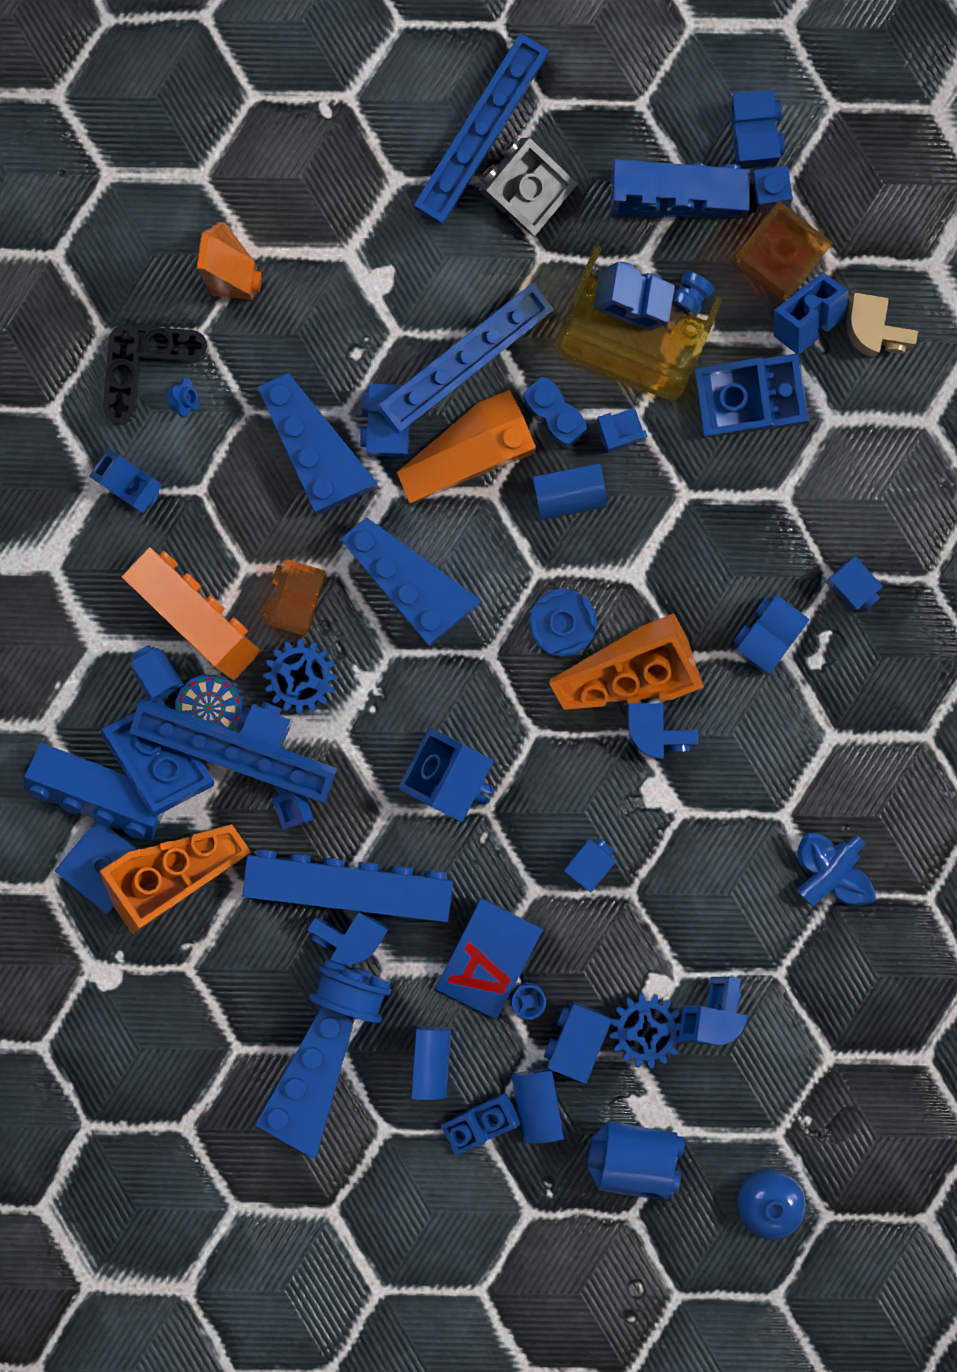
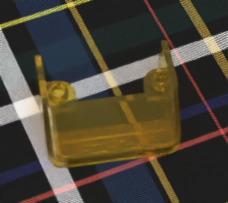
[556,245,723,400]

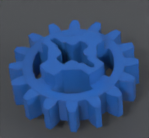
[263,639,338,714]
[609,992,683,1069]

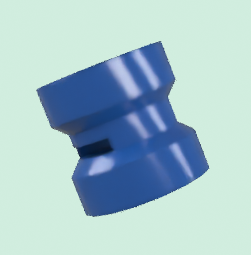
[672,270,715,318]
[512,982,546,1019]

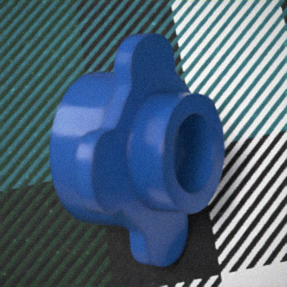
[167,378,199,418]

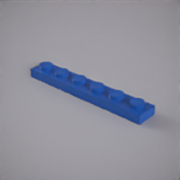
[414,33,549,226]
[376,282,554,433]
[130,698,337,803]

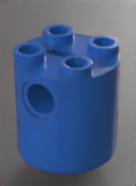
[587,1122,685,1201]

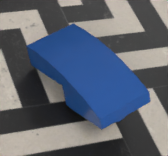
[440,1093,521,1156]

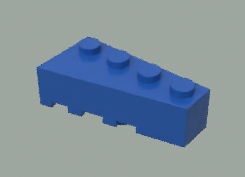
[610,159,750,218]
[257,373,379,516]
[340,517,482,647]
[255,1006,355,1160]

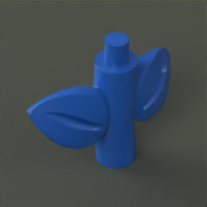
[796,833,876,907]

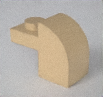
[846,293,918,358]

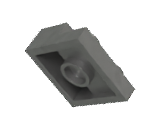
[479,138,578,236]

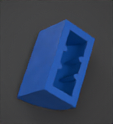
[532,463,607,521]
[412,1025,451,1100]
[511,1067,564,1143]

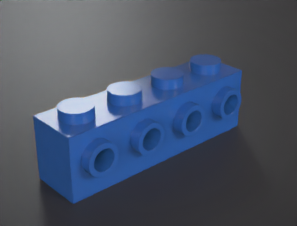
[24,743,165,841]

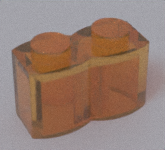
[262,559,326,638]

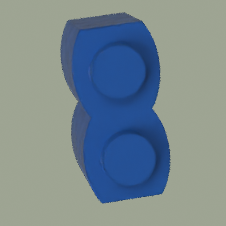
[523,377,587,449]
[733,595,810,676]
[129,645,184,702]

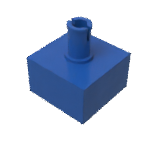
[398,727,494,822]

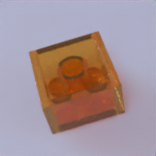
[732,201,833,303]

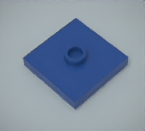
[55,822,138,914]

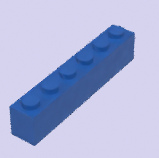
[242,849,453,922]

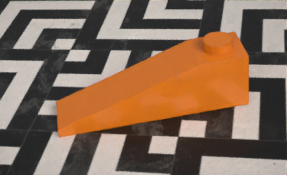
[197,222,262,301]
[397,390,536,504]
[549,613,703,710]
[99,824,251,934]

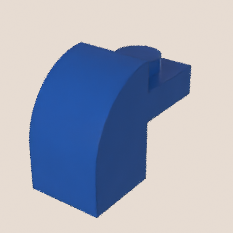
[89,449,162,513]
[627,703,698,759]
[308,911,389,965]
[679,976,748,1045]

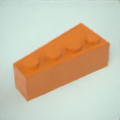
[122,547,262,681]

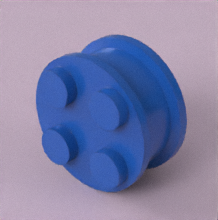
[309,959,392,1023]

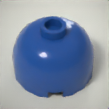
[736,1168,806,1240]

